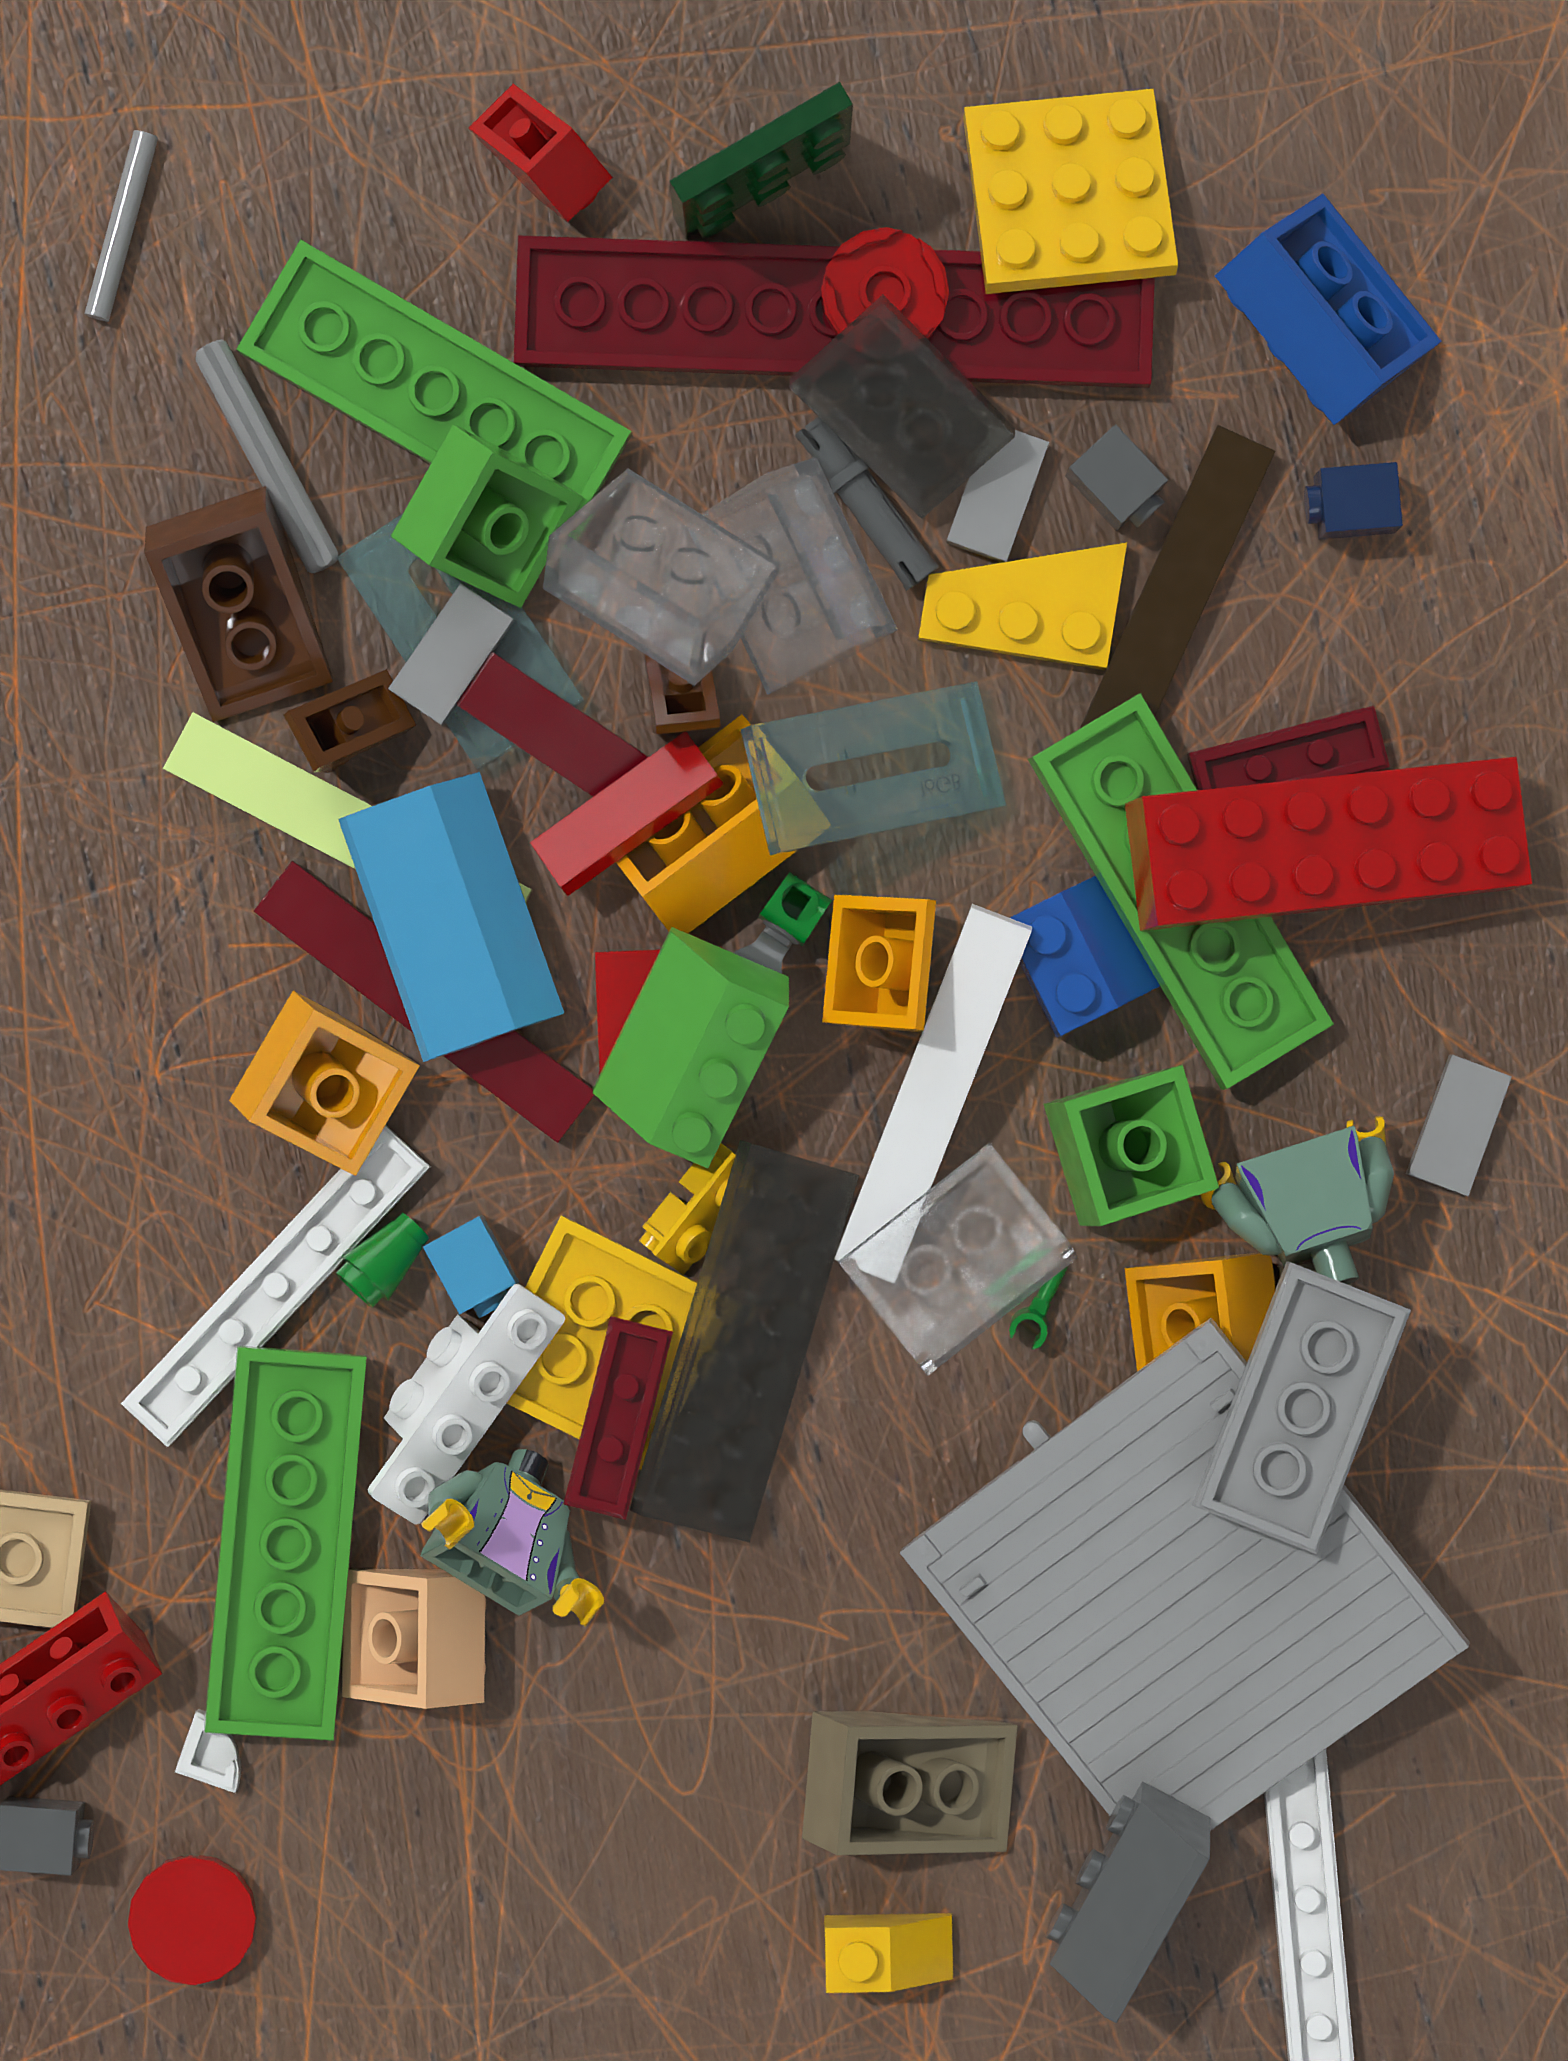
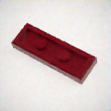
[457,651,649,797]
[1187,705,1390,790]
[563,1316,673,1520]

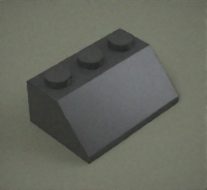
[1045,1781,1210,2023]

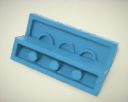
[338,772,564,1062]

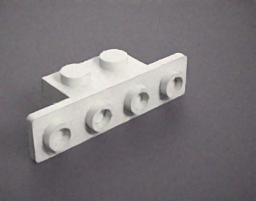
[368,1284,565,1525]

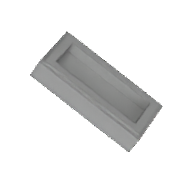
[946,421,1049,563]
[388,583,515,727]
[1406,1055,1512,1196]

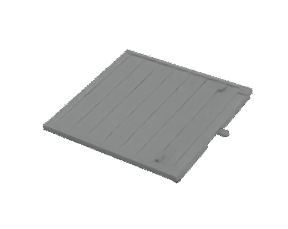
[900,1318,1470,1831]

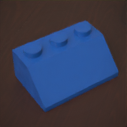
[1215,194,1442,425]

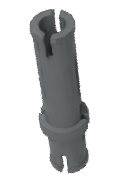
[795,411,940,591]

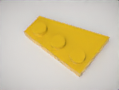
[918,542,1127,670]

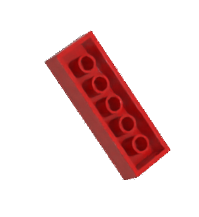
[1125,757,1532,931]

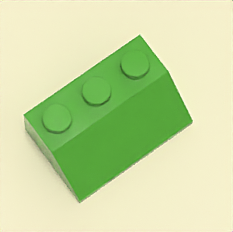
[593,927,789,1168]

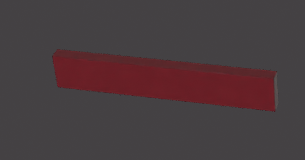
[253,861,595,1143]

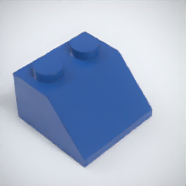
[1010,876,1160,1037]

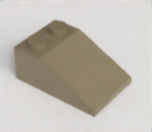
[802,1711,1017,1855]

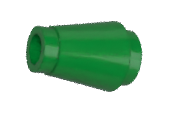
[336,1213,430,1308]

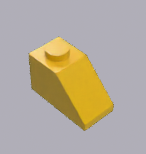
[824,1913,953,1993]

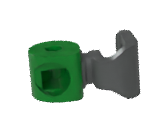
[734,872,832,974]

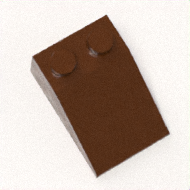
[144,486,333,722]

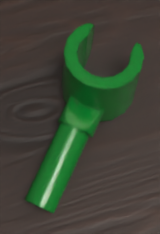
[1009,1260,1068,1350]

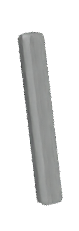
[196,339,338,573]

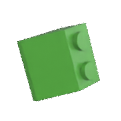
[391,424,583,608]
[1043,1065,1219,1226]

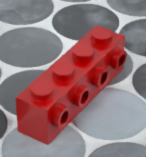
[0,1591,163,1786]

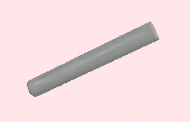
[84,130,158,322]

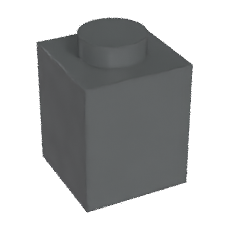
[1065,424,1168,531]
[0,1796,94,1875]

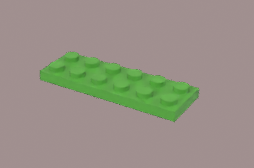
[236,239,632,544]
[1028,693,1334,1090]
[204,1346,367,1740]

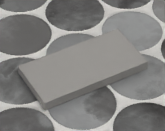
[1192,1261,1411,1555]

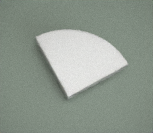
[175,1709,241,1793]

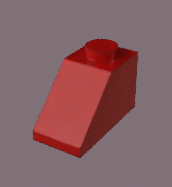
[468,84,613,222]

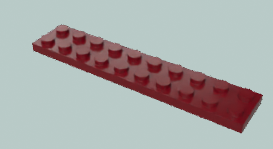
[514,235,1155,388]

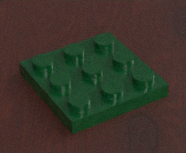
[669,82,853,239]

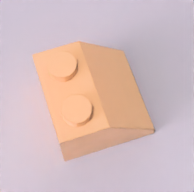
[342,1568,486,1709]

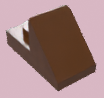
[642,626,721,734]
[283,669,416,773]

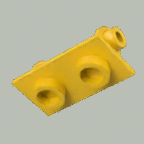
[639,1143,762,1275]

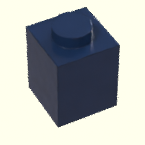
[1304,462,1403,540]

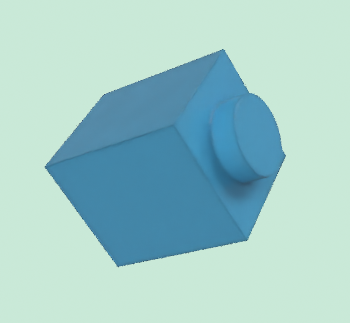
[423,1215,519,1318]

